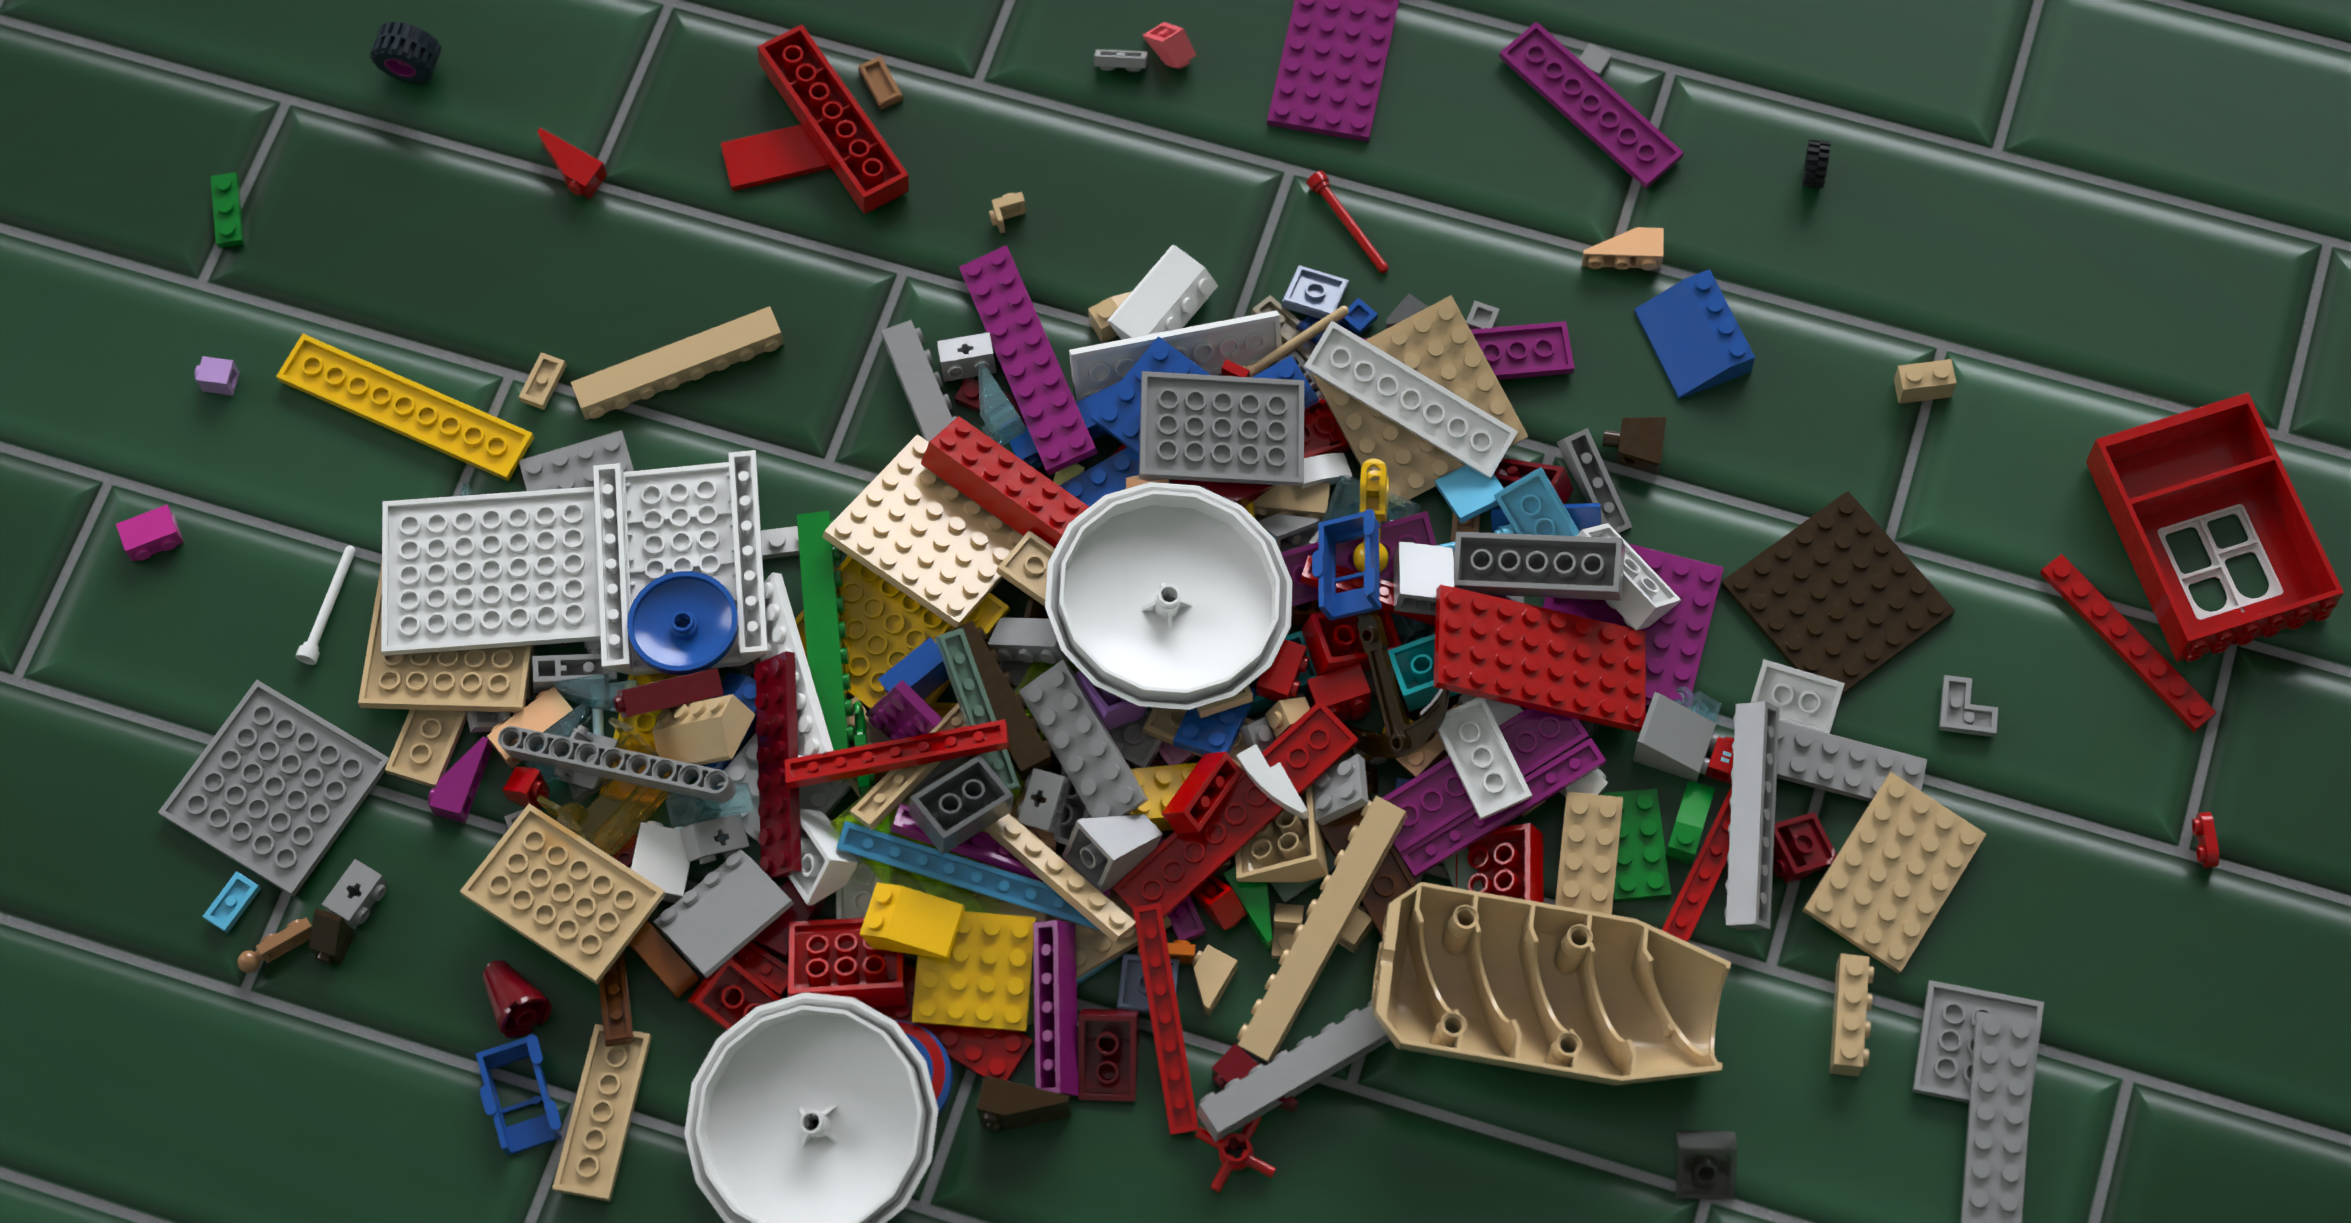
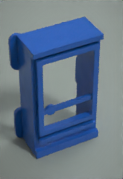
[1312,509,1381,621]
[476,1034,562,1156]

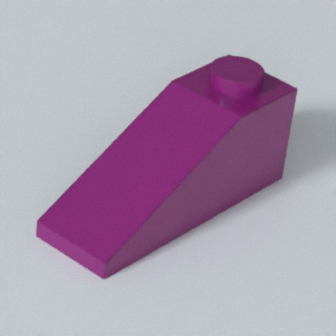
[428,737,493,823]

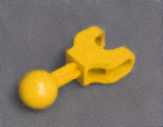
[1353,459,1389,573]

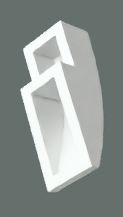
[1237,744,1309,820]

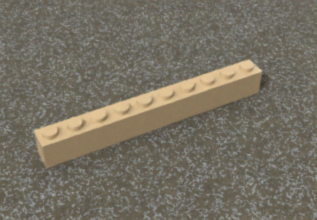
[1237,796,1408,1064]

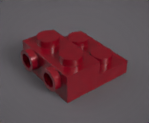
[1773,812,1837,884]

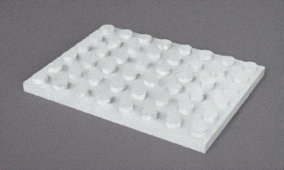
[381,487,601,656]

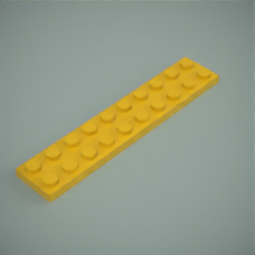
[276,334,534,482]

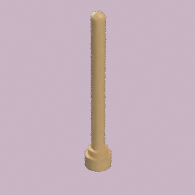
[1242,306,1349,377]

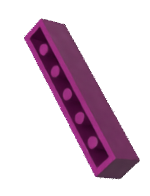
[1033,920,1078,1096]

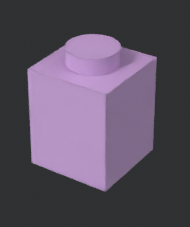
[195,356,240,396]

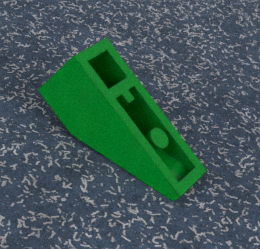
[1666,780,1715,865]
[1223,866,1272,951]

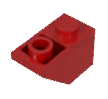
[502,766,550,809]

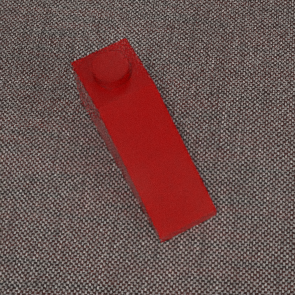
[537,128,607,199]

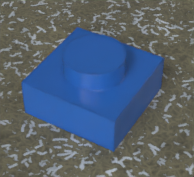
[1341,298,1378,336]

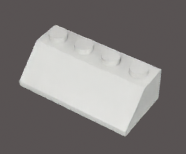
[1107,245,1218,340]
[1577,523,1681,631]

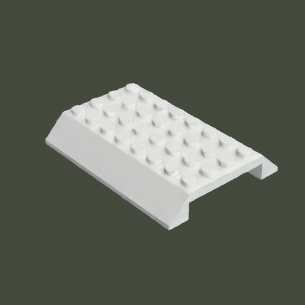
[593,450,768,676]

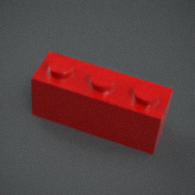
[1161,752,1242,834]

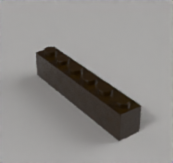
[947,620,1054,781]

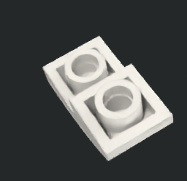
[1300,453,1353,489]

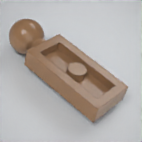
[237,917,312,973]

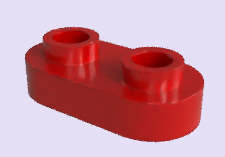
[2192,812,2219,868]

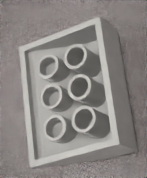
[653,849,794,978]

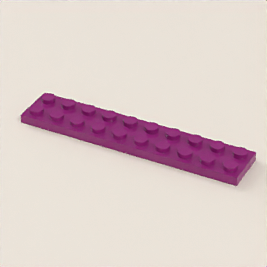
[959,245,1098,475]

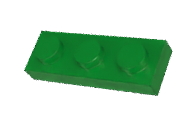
[210,172,244,249]

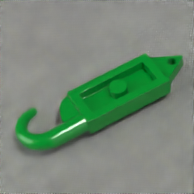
[854,701,876,798]

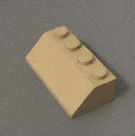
[653,694,756,765]

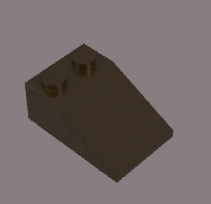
[976,1075,1073,1132]

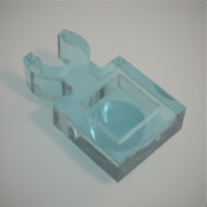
[1674,687,1722,723]

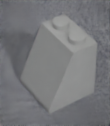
[1633,692,1719,782]
[1062,814,1162,893]

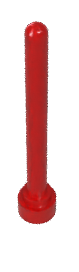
[1306,171,1389,273]

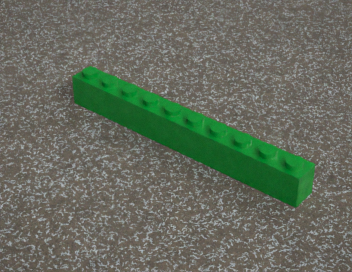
[797,511,855,781]

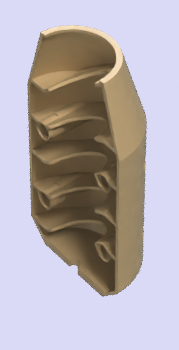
[1372,882,1731,1086]

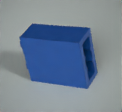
[878,637,949,700]

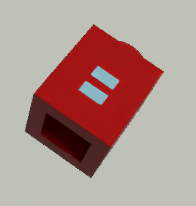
[1705,737,1734,785]

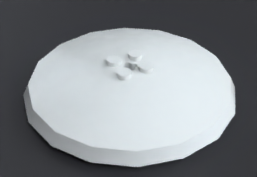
[1045,482,1292,710]
[684,992,938,1223]

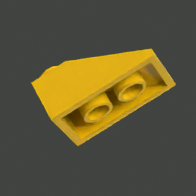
[860,882,965,959]

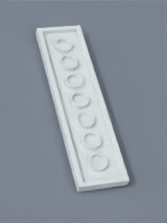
[1069,310,1283,402]
[1303,320,1518,479]
[759,572,834,757]

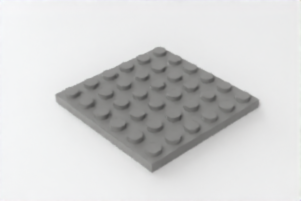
[158,680,389,897]

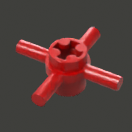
[1195,1116,1277,1193]

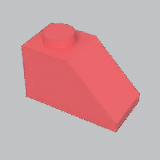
[1143,22,1196,69]

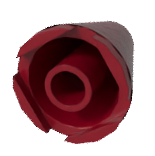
[482,960,552,1039]

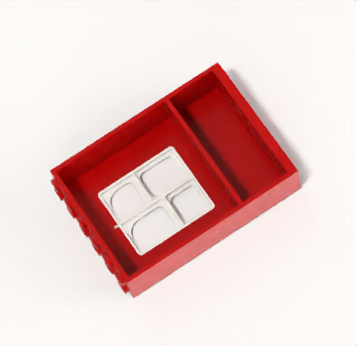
[2086,392,2344,662]

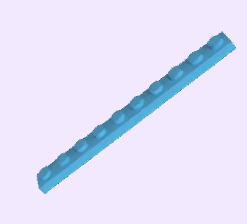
[836,821,1102,932]

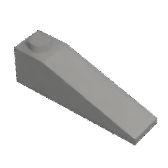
[1557,428,1632,533]

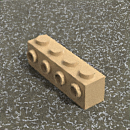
[1830,954,1874,1076]

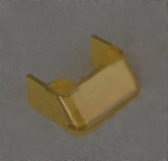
[536,717,673,857]

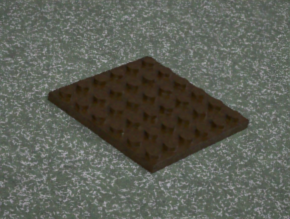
[1721,491,1955,697]

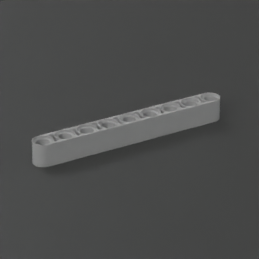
[498,726,736,803]

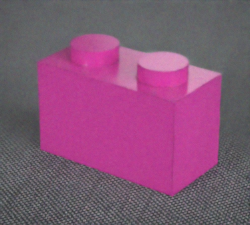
[116,505,184,562]

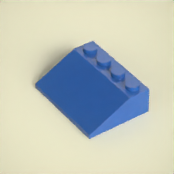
[1634,269,1755,399]

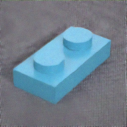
[202,871,261,934]

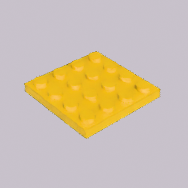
[912,911,1036,1032]

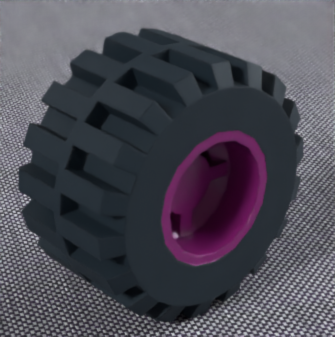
[370,22,441,83]

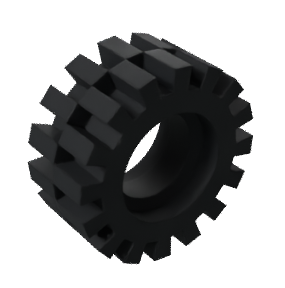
[1802,139,1831,189]

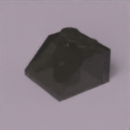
[1675,1130,1738,1200]

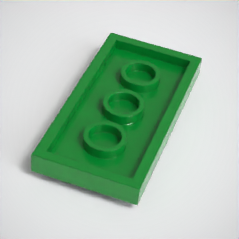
[1601,788,1671,903]

